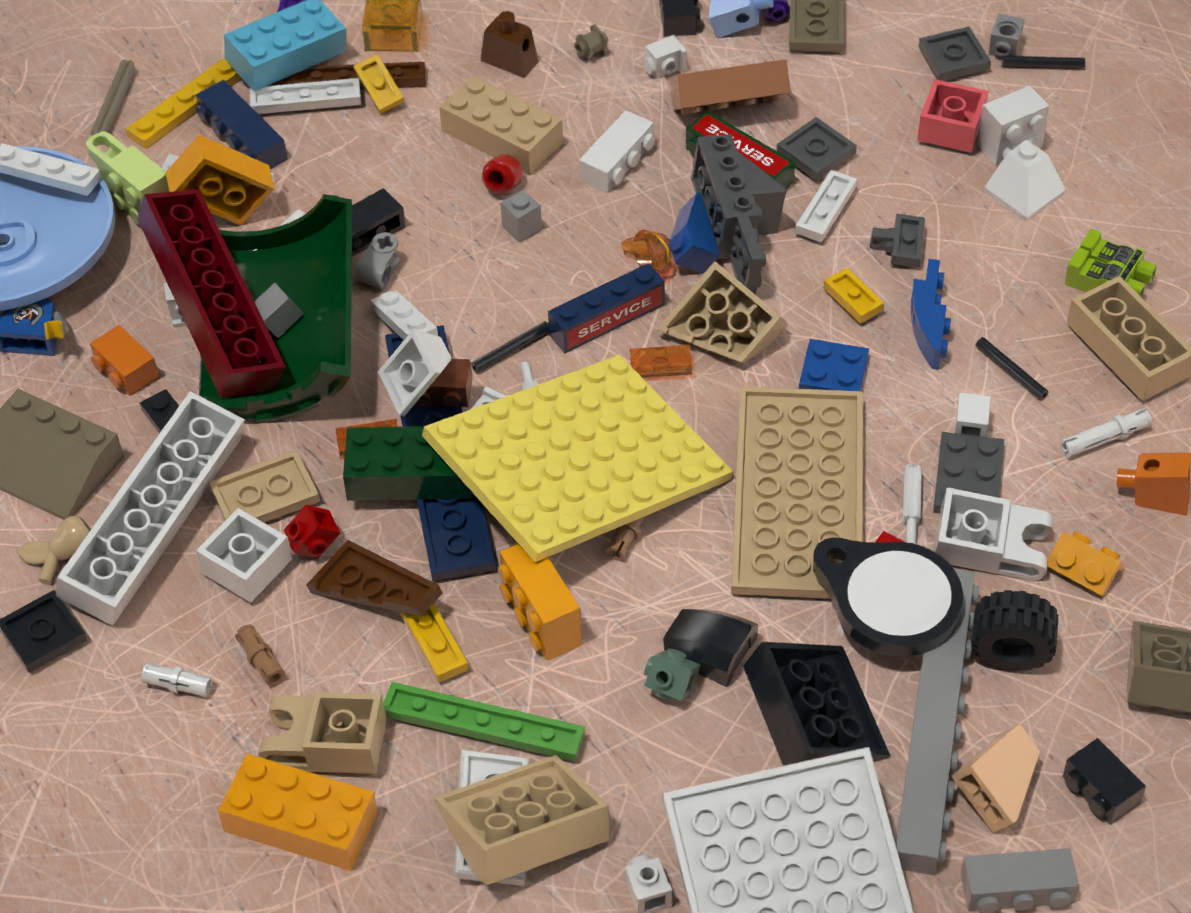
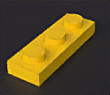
[399,603,469,683]

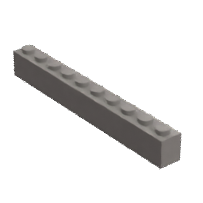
[896,569,980,875]

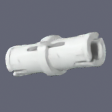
[141,662,212,697]

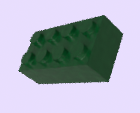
[343,426,473,501]

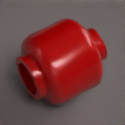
[482,154,523,194]

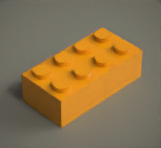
[218,753,378,871]

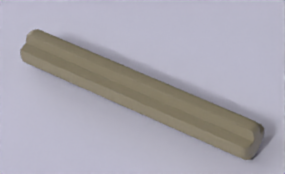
[90,59,135,136]

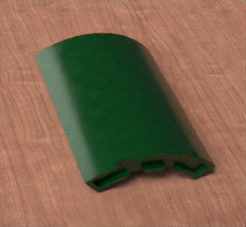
[199,194,352,424]

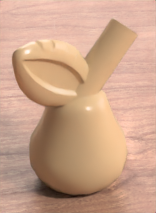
[17,516,91,585]

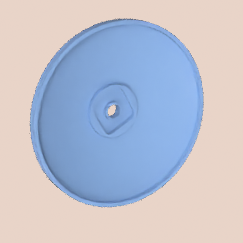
[0,146,115,311]

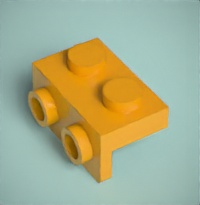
[1047,531,1124,597]

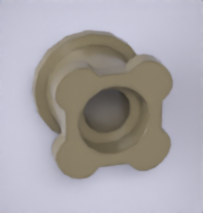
[574,24,609,60]

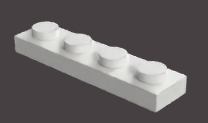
[250,78,361,114]
[0,143,102,196]

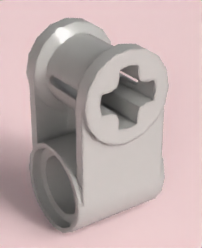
[354,232,400,289]

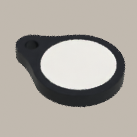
[813,537,963,657]

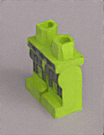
[1065,228,1157,298]

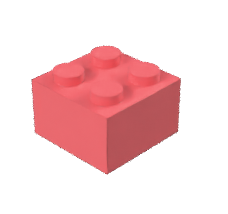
[917,79,989,153]

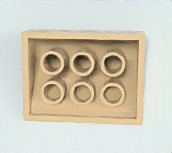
[434,755,609,886]

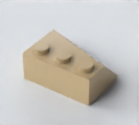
[656,261,788,364]

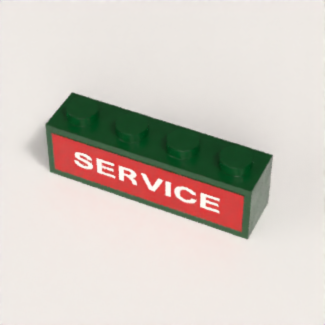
[686,111,795,189]

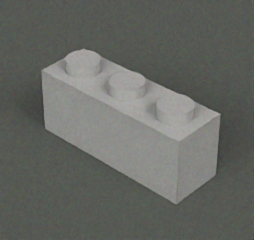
[961,848,1079,913]

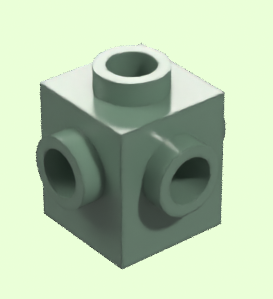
[644,649,701,701]

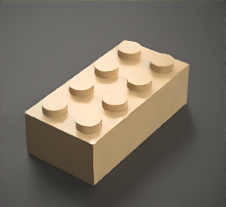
[439,75,563,176]
[1067,276,1191,401]

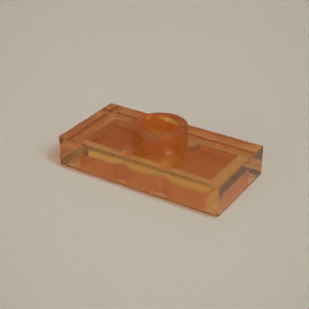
[629,345,692,378]

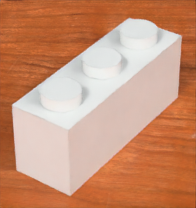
[579,110,655,193]

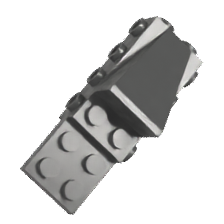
[691,134,786,295]

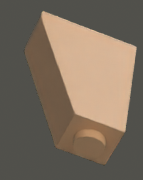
[952,723,1040,833]

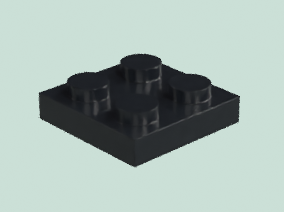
[0,590,87,673]

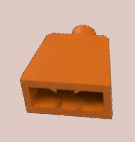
[1116,452,1191,516]

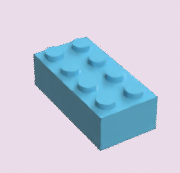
[224,0,346,91]

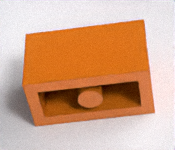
[90,325,159,396]

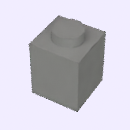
[500,189,542,243]
[254,283,304,338]

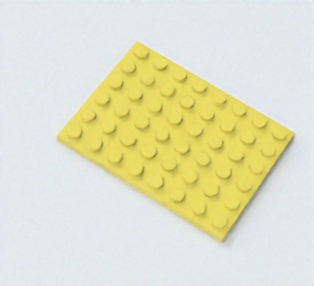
[422,355,734,562]

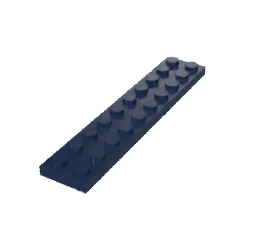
[385,325,496,581]

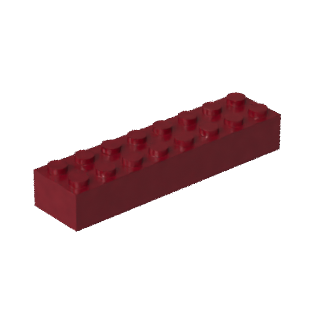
[137,189,286,398]

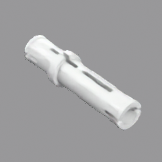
[1060,408,1152,458]

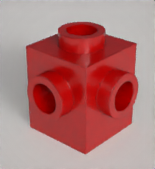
[284,504,341,558]

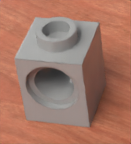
[988,13,1025,57]

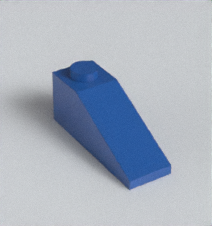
[669,192,720,274]

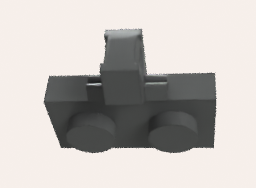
[870,214,925,268]

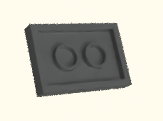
[933,432,1004,513]

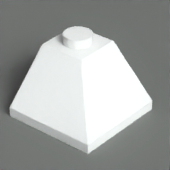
[984,140,1066,222]
[378,329,452,416]

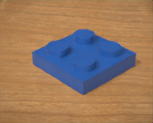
[799,339,869,391]

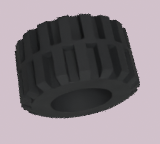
[971,590,1059,671]

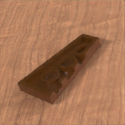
[306,540,443,616]

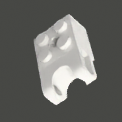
[934,487,1053,581]

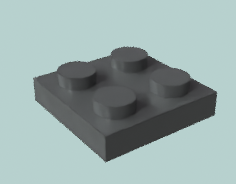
[919,26,991,81]
[776,117,857,181]

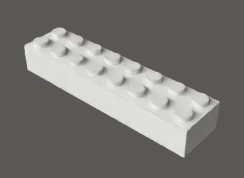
[56,391,245,626]

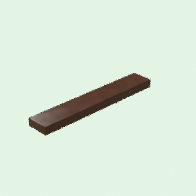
[267,62,426,90]

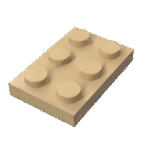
[209,450,320,523]

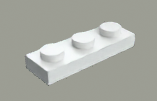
[795,170,857,242]
[370,290,438,340]

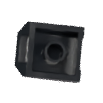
[663,609,758,687]

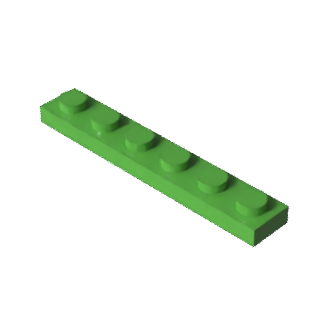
[384,682,585,762]

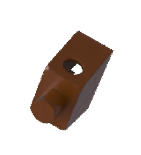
[481,11,538,78]

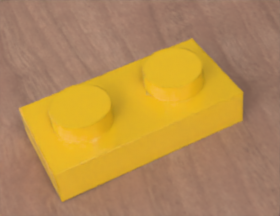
[354,54,404,114]
[823,268,884,324]

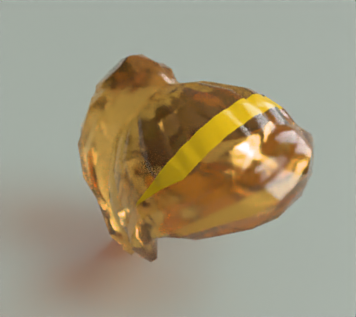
[621,230,672,274]

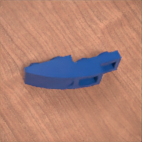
[910,259,951,370]

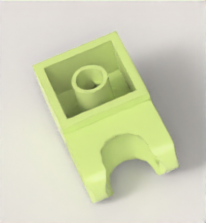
[86,132,170,225]

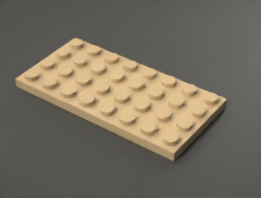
[731,386,863,599]

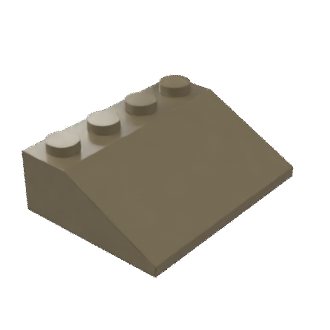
[0,389,124,520]
[1127,621,1191,713]

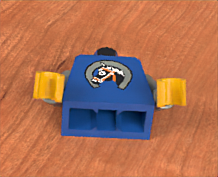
[0,297,69,356]

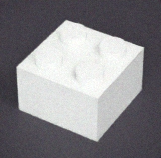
[977,86,1049,166]
[196,508,292,603]

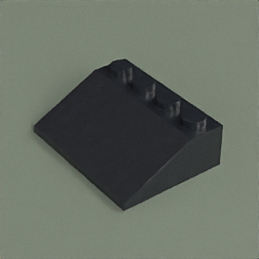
[743,642,890,766]

